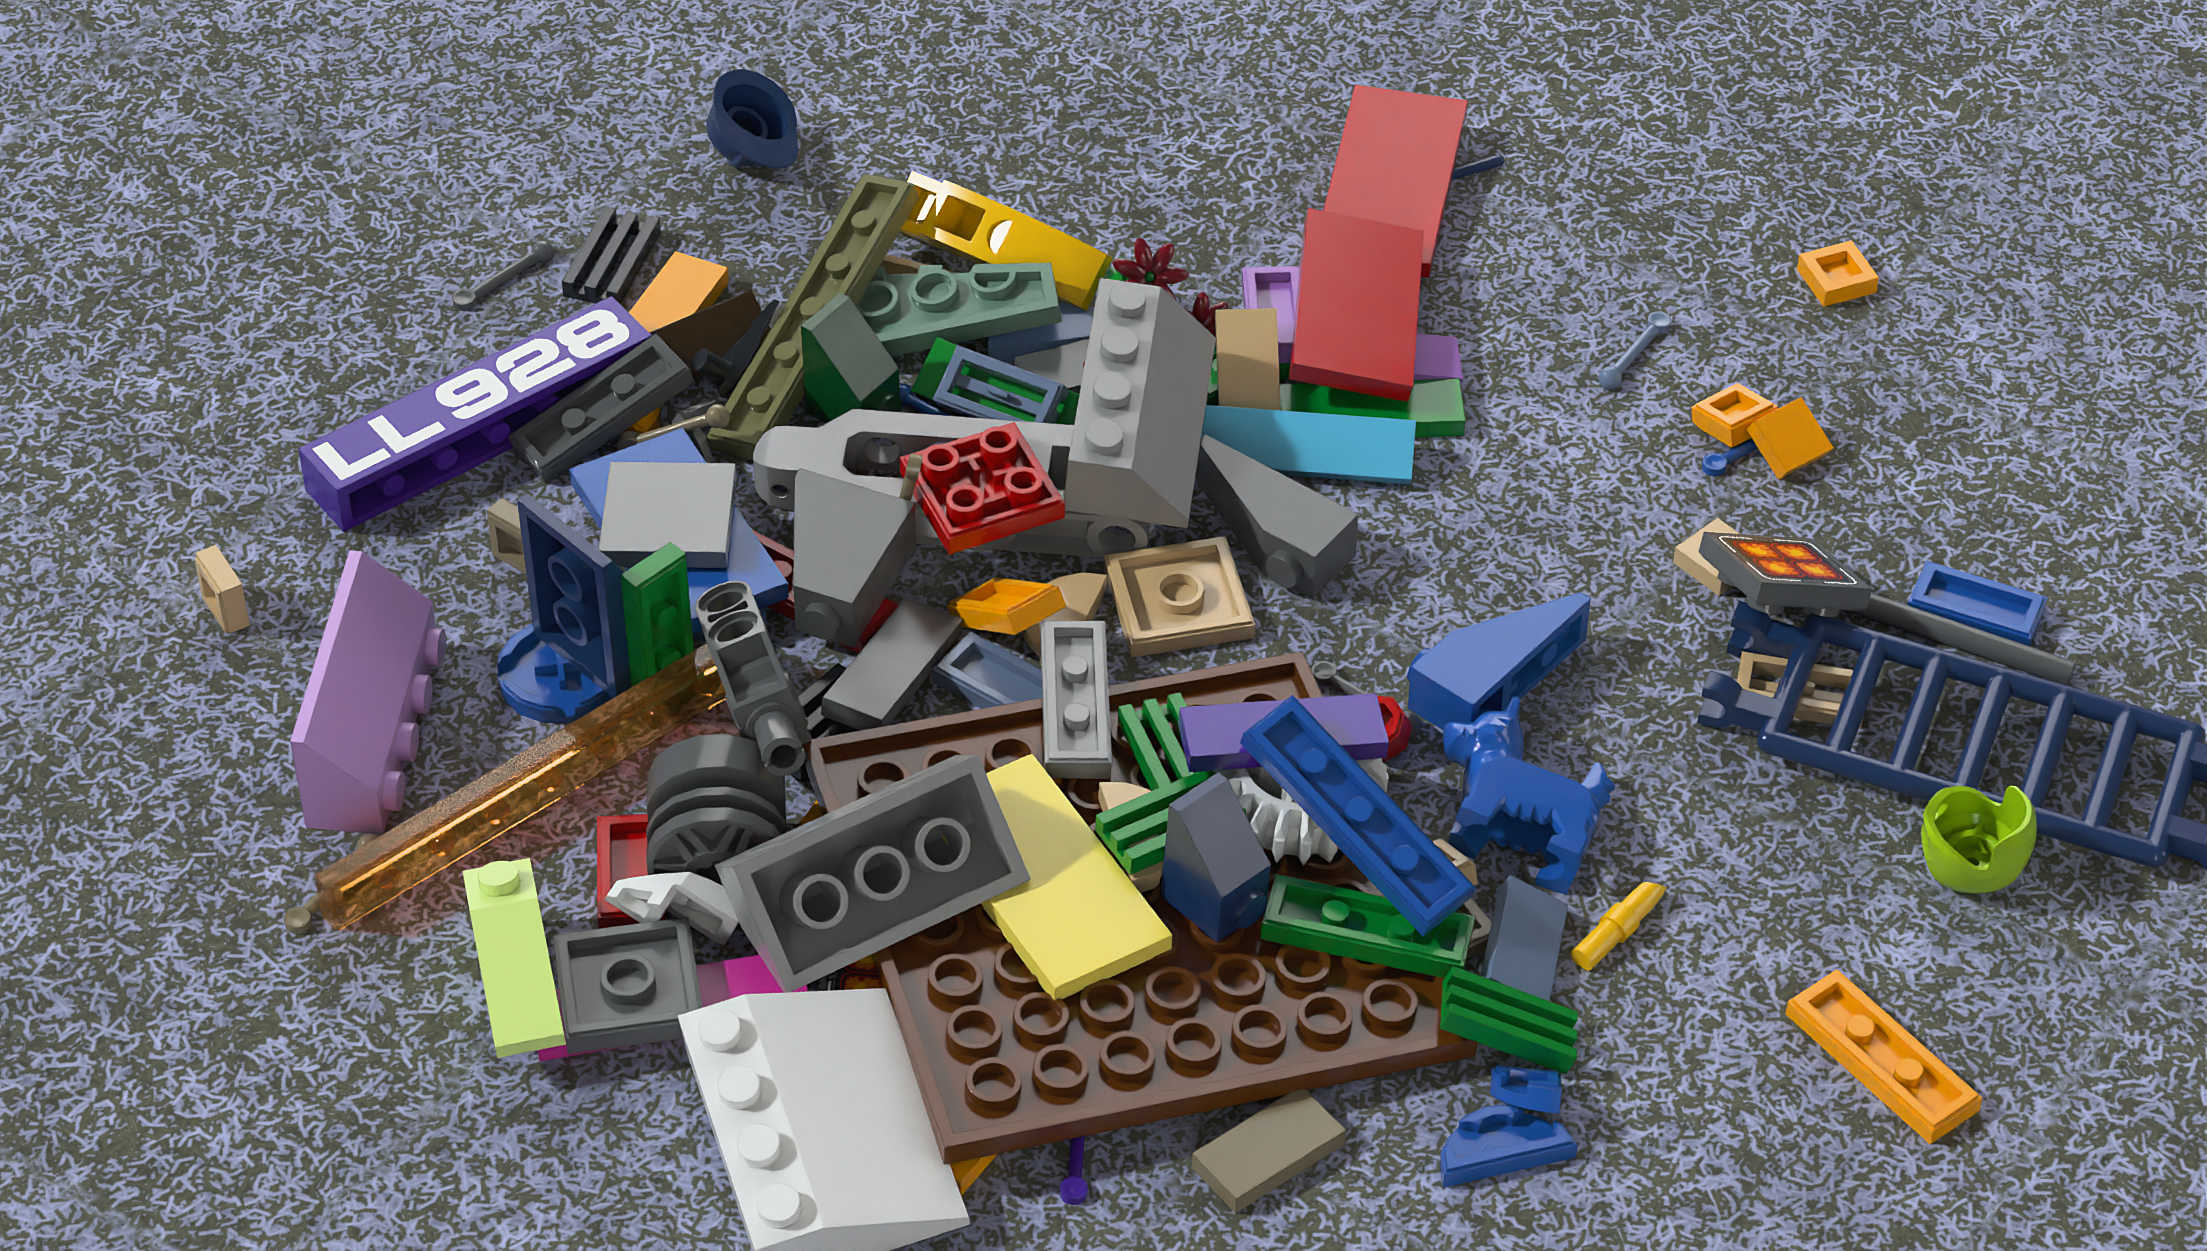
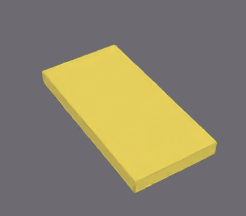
[942,754,1172,1000]

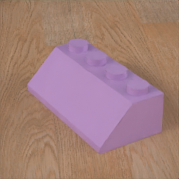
[290,550,446,835]

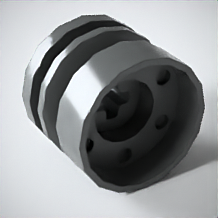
[646,734,786,886]

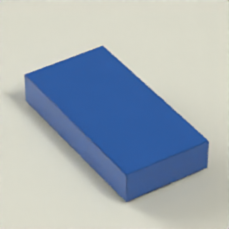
[1907,560,2048,646]

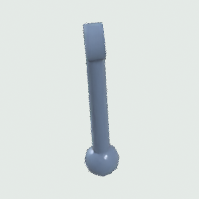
[1598,311,1671,390]

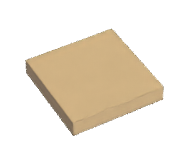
[1103,536,1255,658]

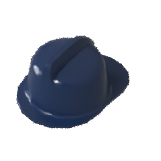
[706,69,798,169]

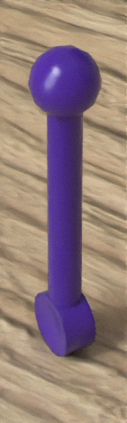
[1059,1136,1088,1205]

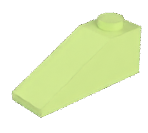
[463,858,566,1058]

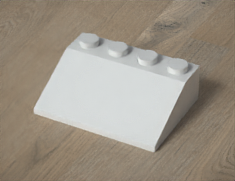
[678,988,970,1251]

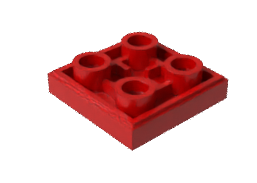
[900,422,1065,555]

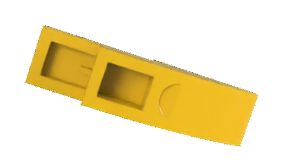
[899,171,1113,311]

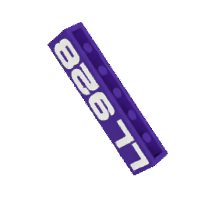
[298,296,652,532]

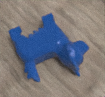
[1443,696,1615,895]

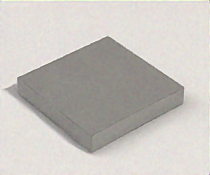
[598,462,737,568]

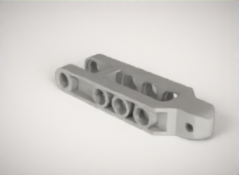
[753,409,1151,558]

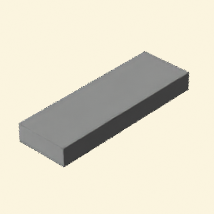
[1040,620,1112,779]

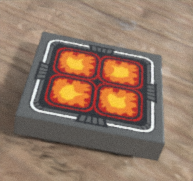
[1698,532,1872,617]

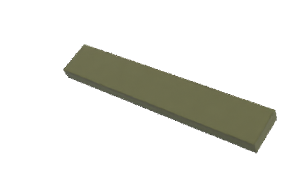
[706,174,919,460]

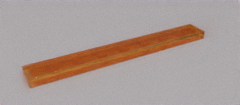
[314,643,726,930]

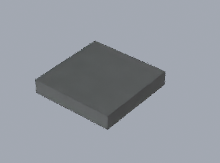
[553,917,702,1054]

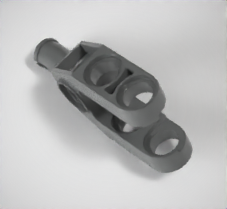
[695,580,812,776]

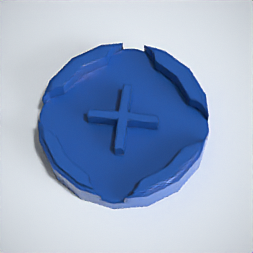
[497,624,614,723]

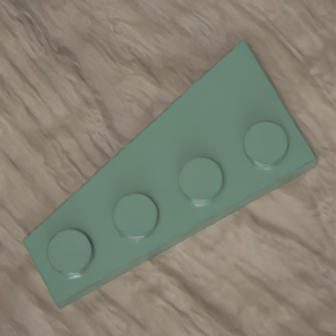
[856,263,1062,357]

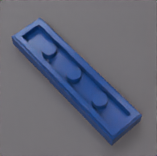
[1240,695,1476,937]

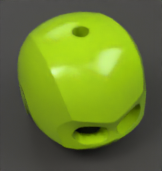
[1921,786,2037,894]

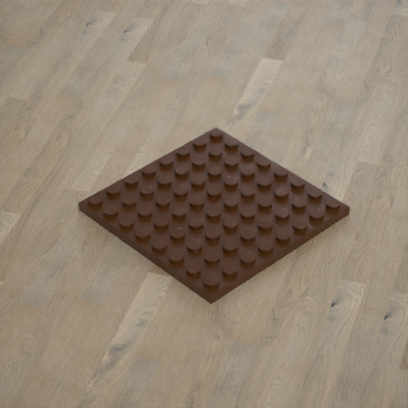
[803,651,1478,1165]

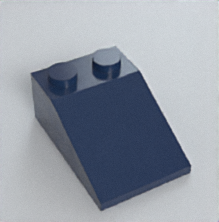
[517,493,632,701]

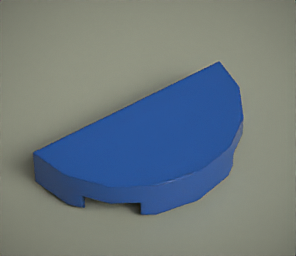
[1439,1104,1578,1188]

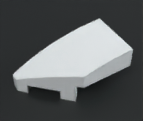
[605,872,739,945]

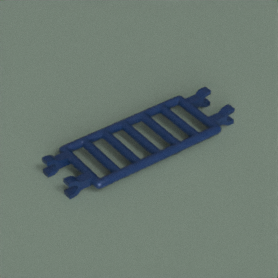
[1697,601,2207,870]

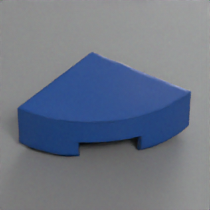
[1490,1066,1562,1114]

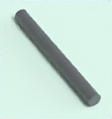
[1845,593,2076,686]

